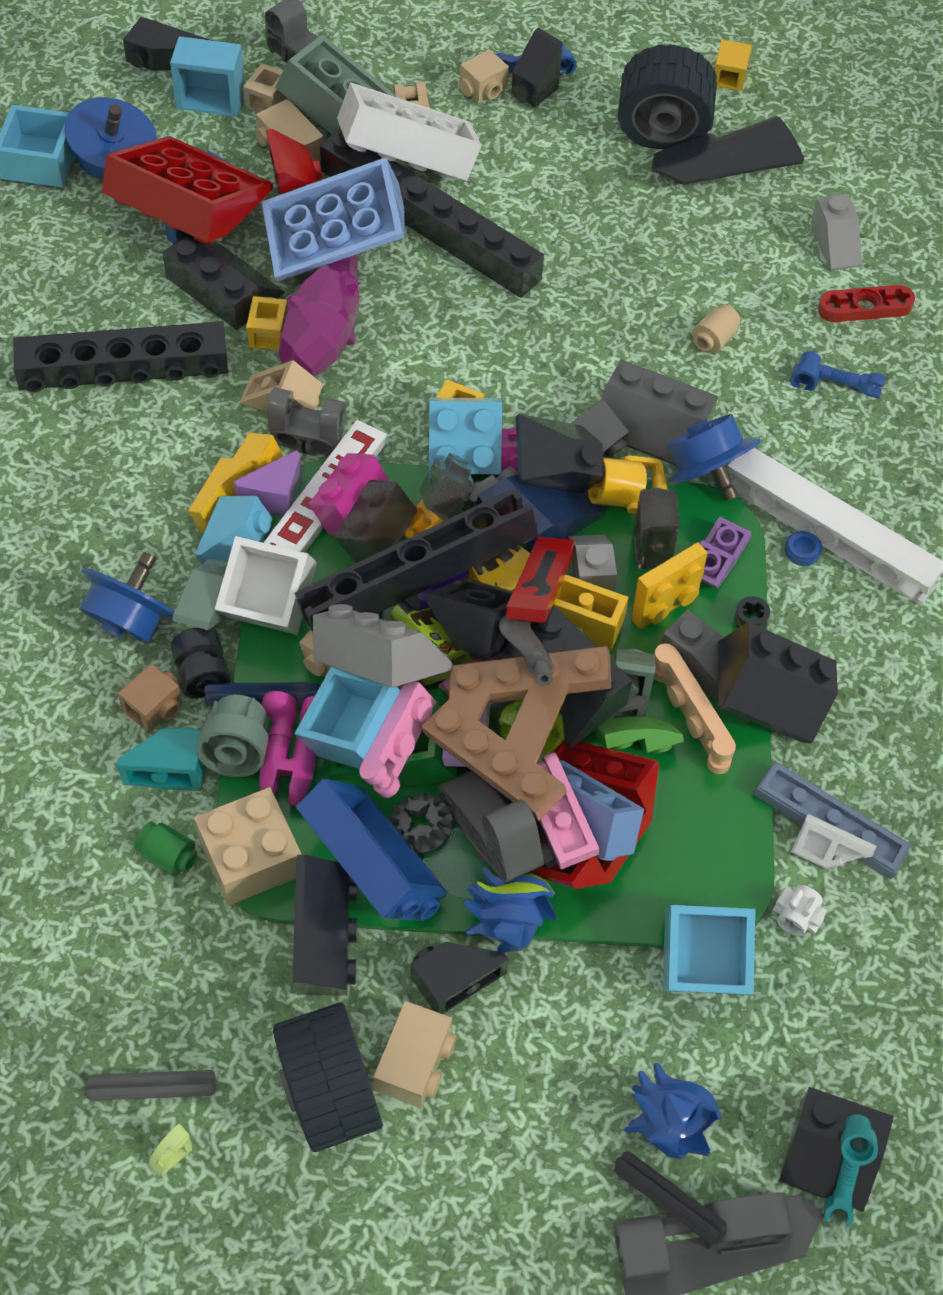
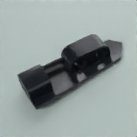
[651,116,804,185]

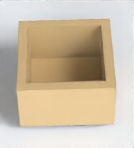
[194,787,302,906]

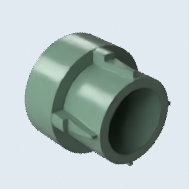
[197,695,269,777]

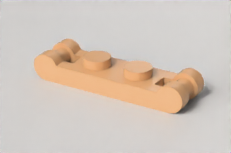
[654,643,736,774]

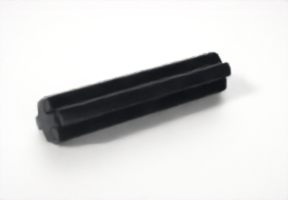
[614,1151,727,1245]

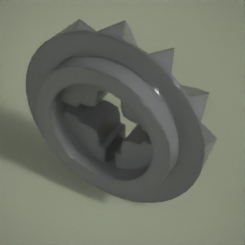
[388,791,453,853]

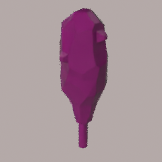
[278,255,360,376]

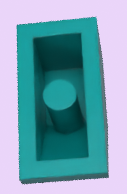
[116,727,206,791]

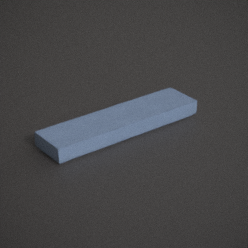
[753,760,911,879]

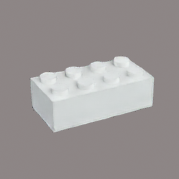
[337,82,482,181]

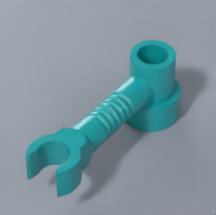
[824,1114,878,1227]

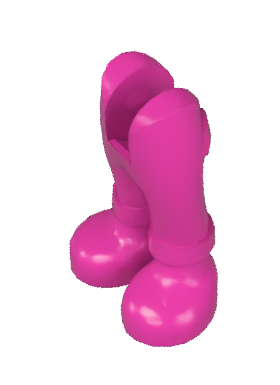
[259,691,316,806]

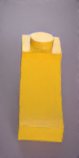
[188,432,284,534]

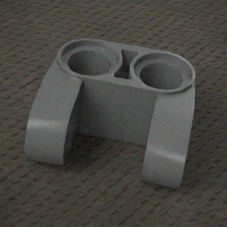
[267,387,346,458]

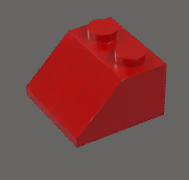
[266,129,322,195]

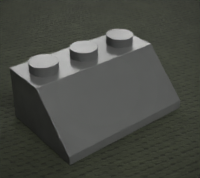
[602,359,718,466]

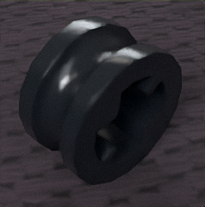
[734,596,770,629]

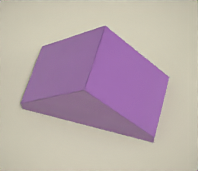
[233,450,302,516]

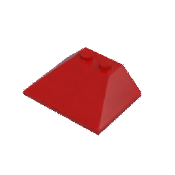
[477,739,659,889]

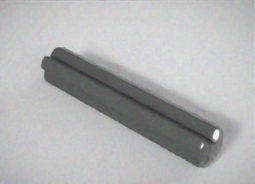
[86,1070,216,1101]

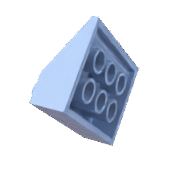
[262,157,405,282]

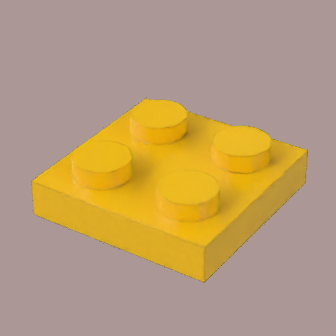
[631,542,708,629]

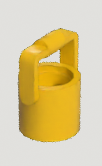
[588,456,668,516]

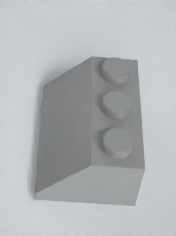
[313,604,452,688]

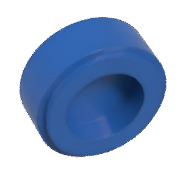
[785,531,822,566]

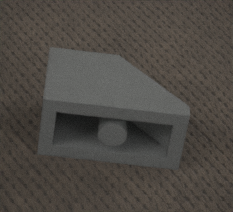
[571,398,629,457]

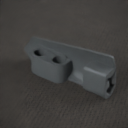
[613,1192,823,1295]

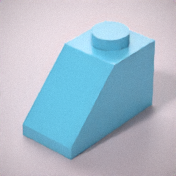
[195,496,273,564]

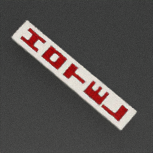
[264,420,387,553]

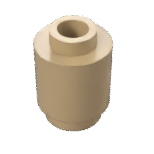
[692,305,741,354]

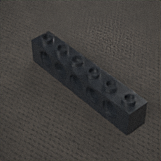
[13,321,228,392]

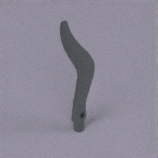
[499,614,554,686]

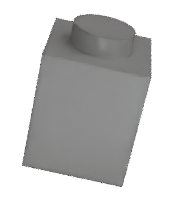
[811,194,862,271]
[568,534,617,592]

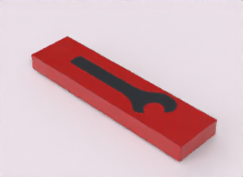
[506,537,575,623]

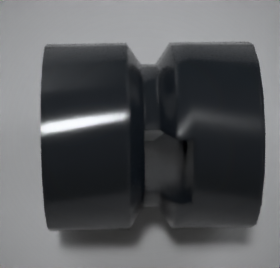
[171,627,231,699]

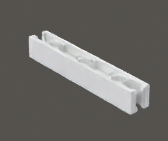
[727,448,943,606]

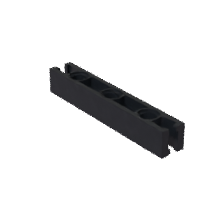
[294,487,538,632]

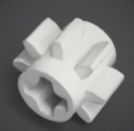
[773,885,827,936]

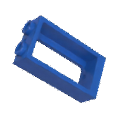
[296,778,448,921]

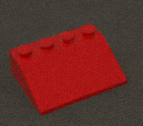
[102,136,274,243]

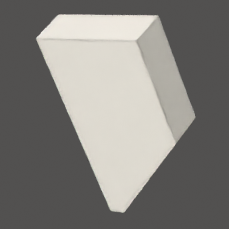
[791,814,877,870]

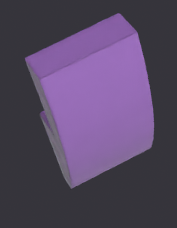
[700,516,752,589]

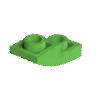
[594,716,684,753]

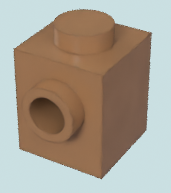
[118,663,182,733]

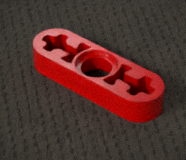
[818,285,915,322]

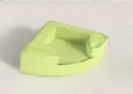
[149,1124,193,1176]

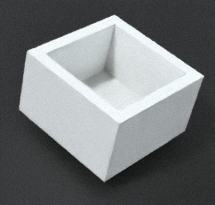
[214,536,317,635]

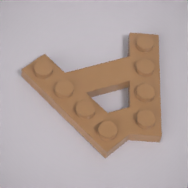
[421,646,611,821]

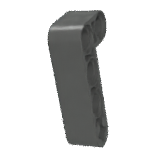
[265,0,318,64]
[437,770,544,882]

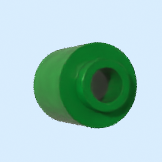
[134,821,198,877]

